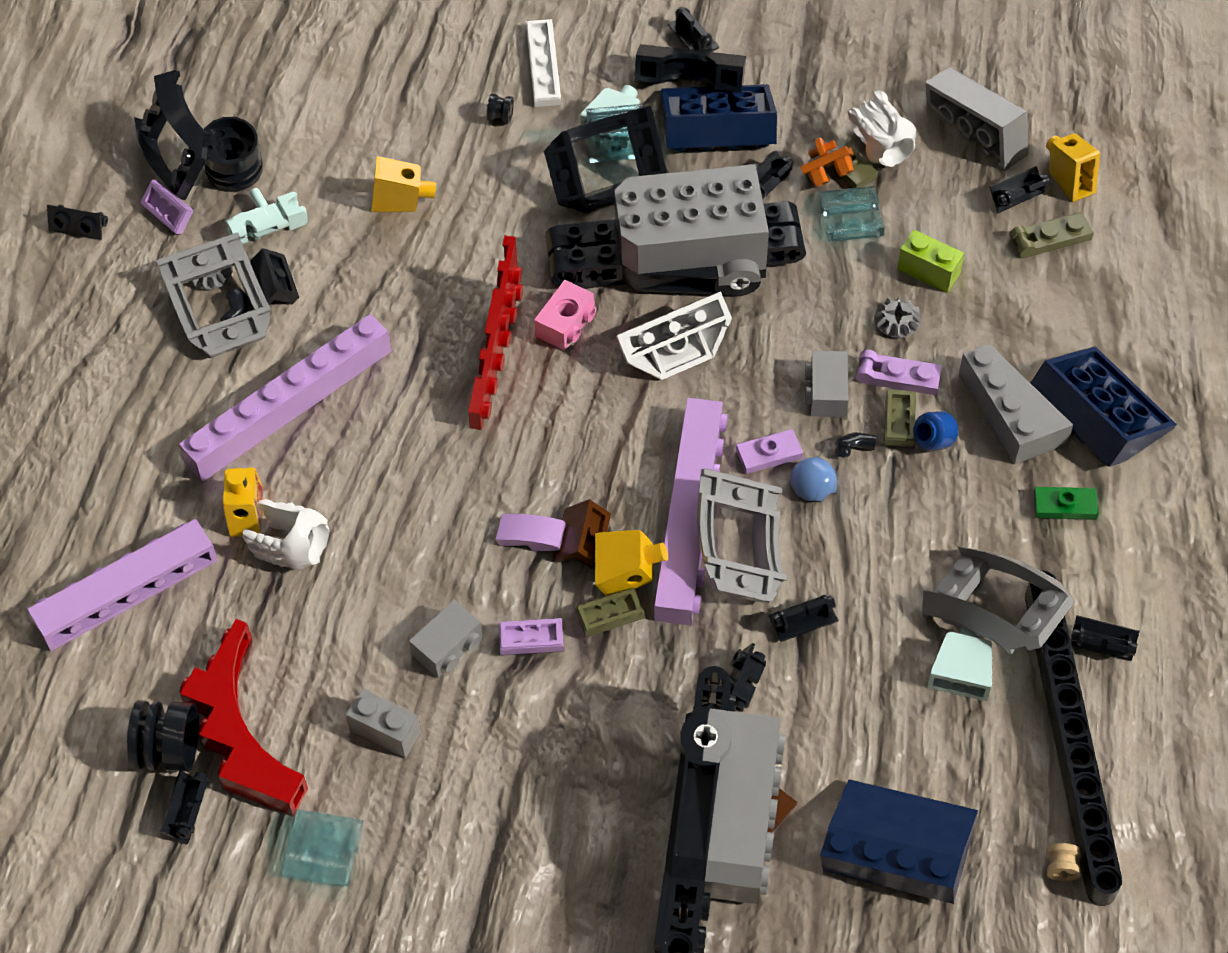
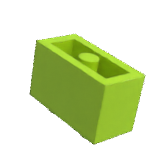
[897,230,965,293]

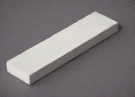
[526,19,561,107]

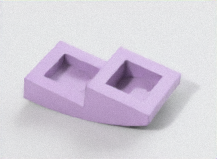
[496,514,566,551]

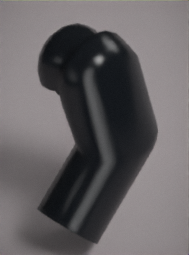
[220,288,248,321]
[835,432,877,457]

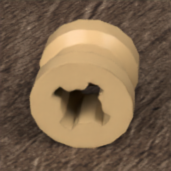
[1046,843,1081,881]

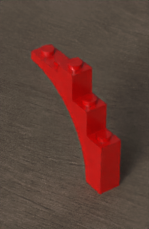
[179,619,308,817]

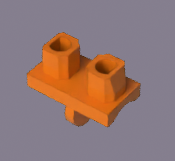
[800,137,854,187]

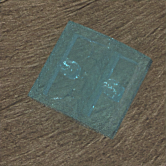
[586,104,642,163]
[819,186,885,242]
[282,809,364,886]

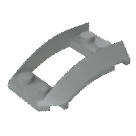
[156,232,271,357]
[697,468,787,603]
[922,546,1074,654]

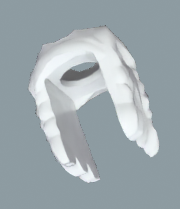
[847,90,916,167]
[242,499,330,570]

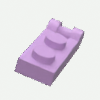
[856,350,942,396]

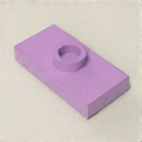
[140,180,194,234]
[736,429,803,474]
[499,618,564,655]

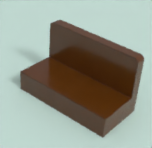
[553,499,611,569]

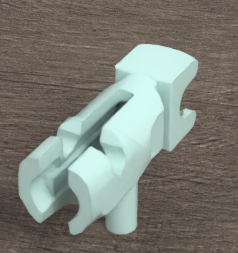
[225,188,308,245]

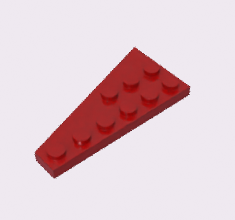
[468,235,523,430]

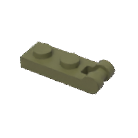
[1009,212,1094,258]

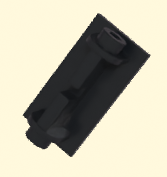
[668,7,719,52]
[756,151,794,200]
[989,166,1050,213]
[47,204,108,240]
[768,595,839,642]
[1070,615,1140,661]
[730,643,766,712]
[160,771,209,845]

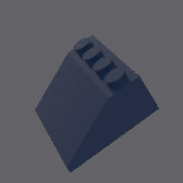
[661,84,777,151]
[1030,346,1177,467]
[820,779,978,904]

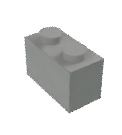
[805,351,849,417]
[409,600,483,678]
[346,688,422,758]

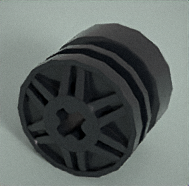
[204,117,263,191]
[127,700,199,772]

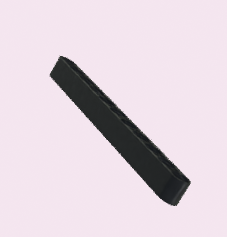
[1025,570,1122,906]

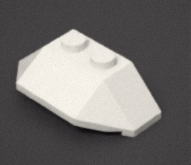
[616,292,732,380]

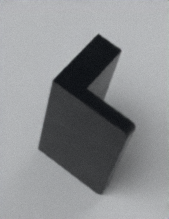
[250,248,299,305]

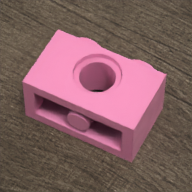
[534,280,596,351]

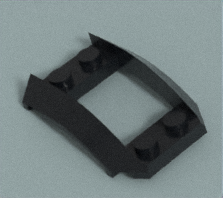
[134,70,210,200]
[544,106,669,213]

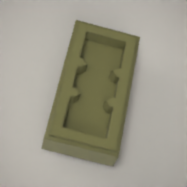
[828,138,878,191]
[884,390,916,447]
[575,588,645,637]

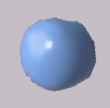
[790,457,838,502]

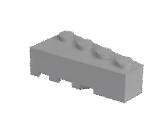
[925,67,1028,171]
[959,344,1073,464]

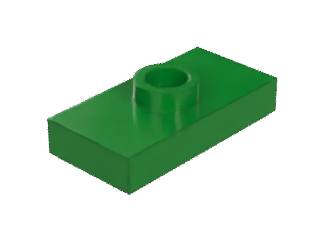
[1034,486,1099,520]

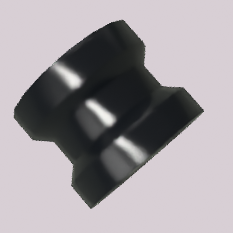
[487,93,514,123]

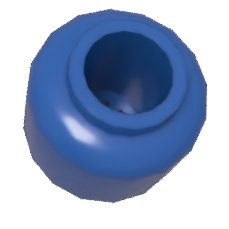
[913,411,958,451]

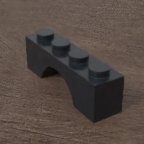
[634,44,746,93]

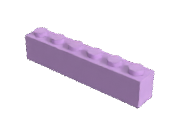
[28,519,218,651]

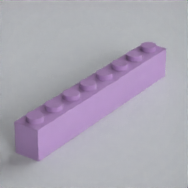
[179,314,392,482]
[654,398,728,626]

